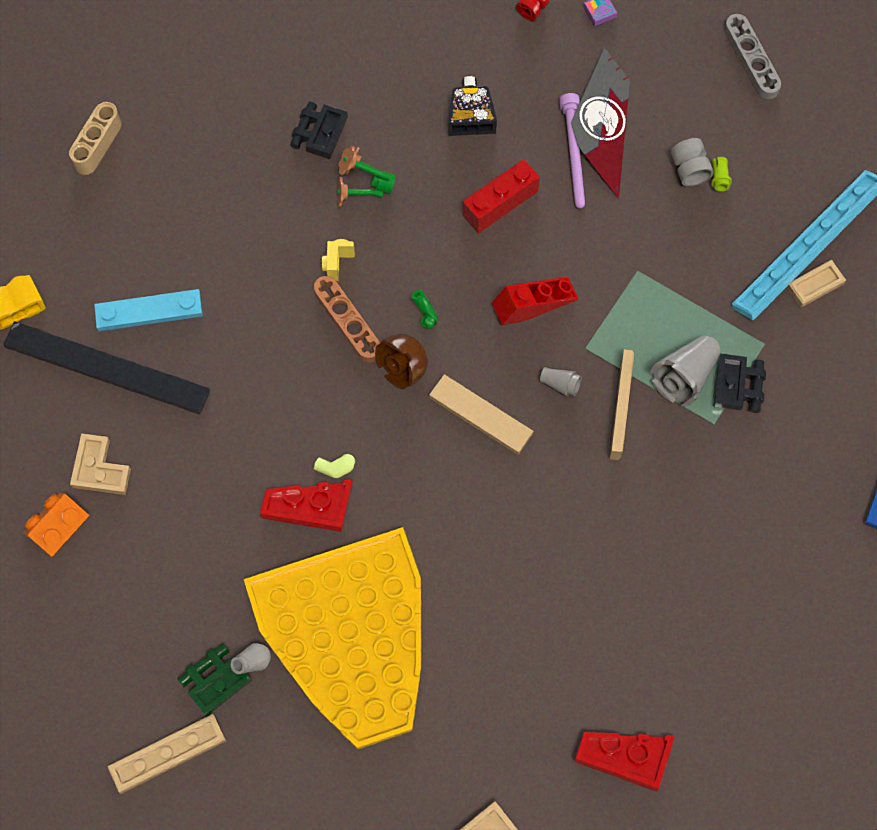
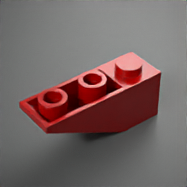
[492,277,579,325]

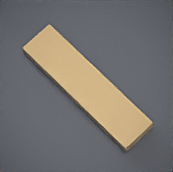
[609,349,634,460]
[429,374,534,455]
[108,714,226,794]

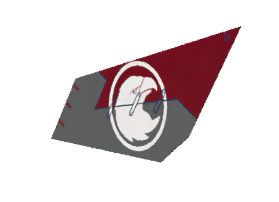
[571,48,630,199]

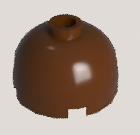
[375,334,428,389]

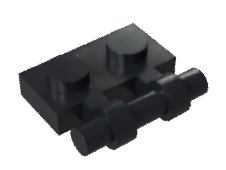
[290,101,348,158]
[715,354,766,413]

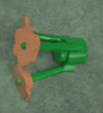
[337,146,395,207]

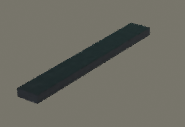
[3,321,210,415]

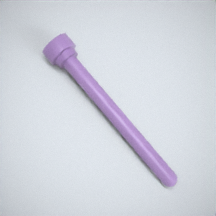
[559,93,585,208]

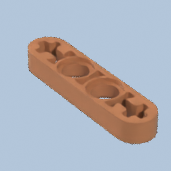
[314,276,380,363]

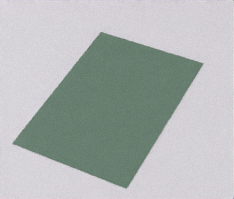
[585,271,765,424]

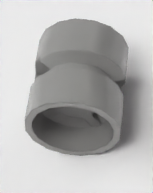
[670,138,714,186]

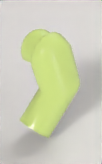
[314,454,355,478]

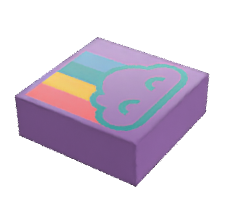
[584,0,617,26]

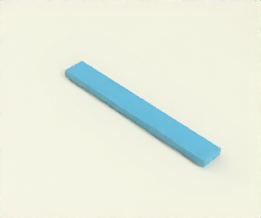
[732,170,877,320]

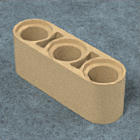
[69,102,121,175]

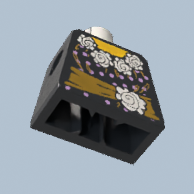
[448,76,497,136]

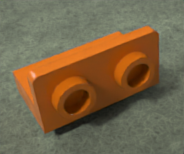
[23,492,90,557]

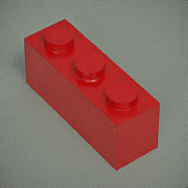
[462,159,540,233]

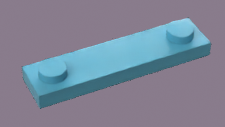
[94,289,203,332]

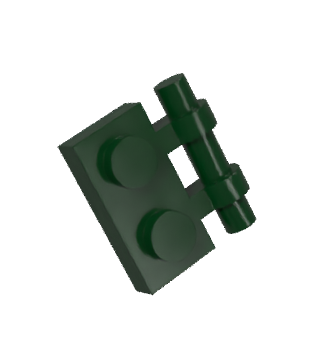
[177,643,252,717]

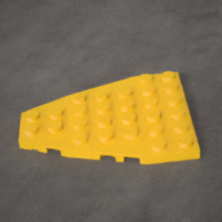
[244,527,421,749]

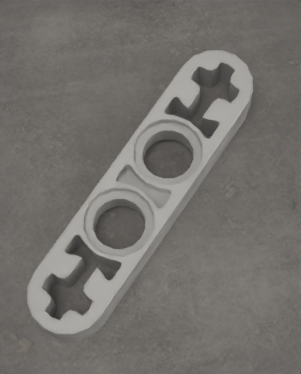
[725,14,781,99]

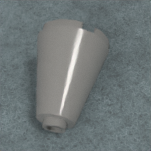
[650,336,721,406]

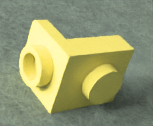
[322,239,355,281]

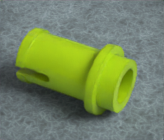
[711,157,732,192]

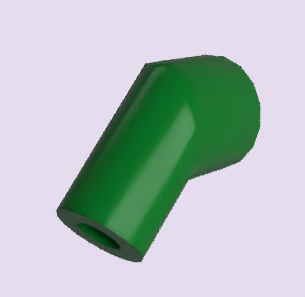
[411,290,438,329]

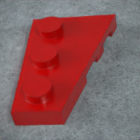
[260,479,353,532]
[574,732,675,792]

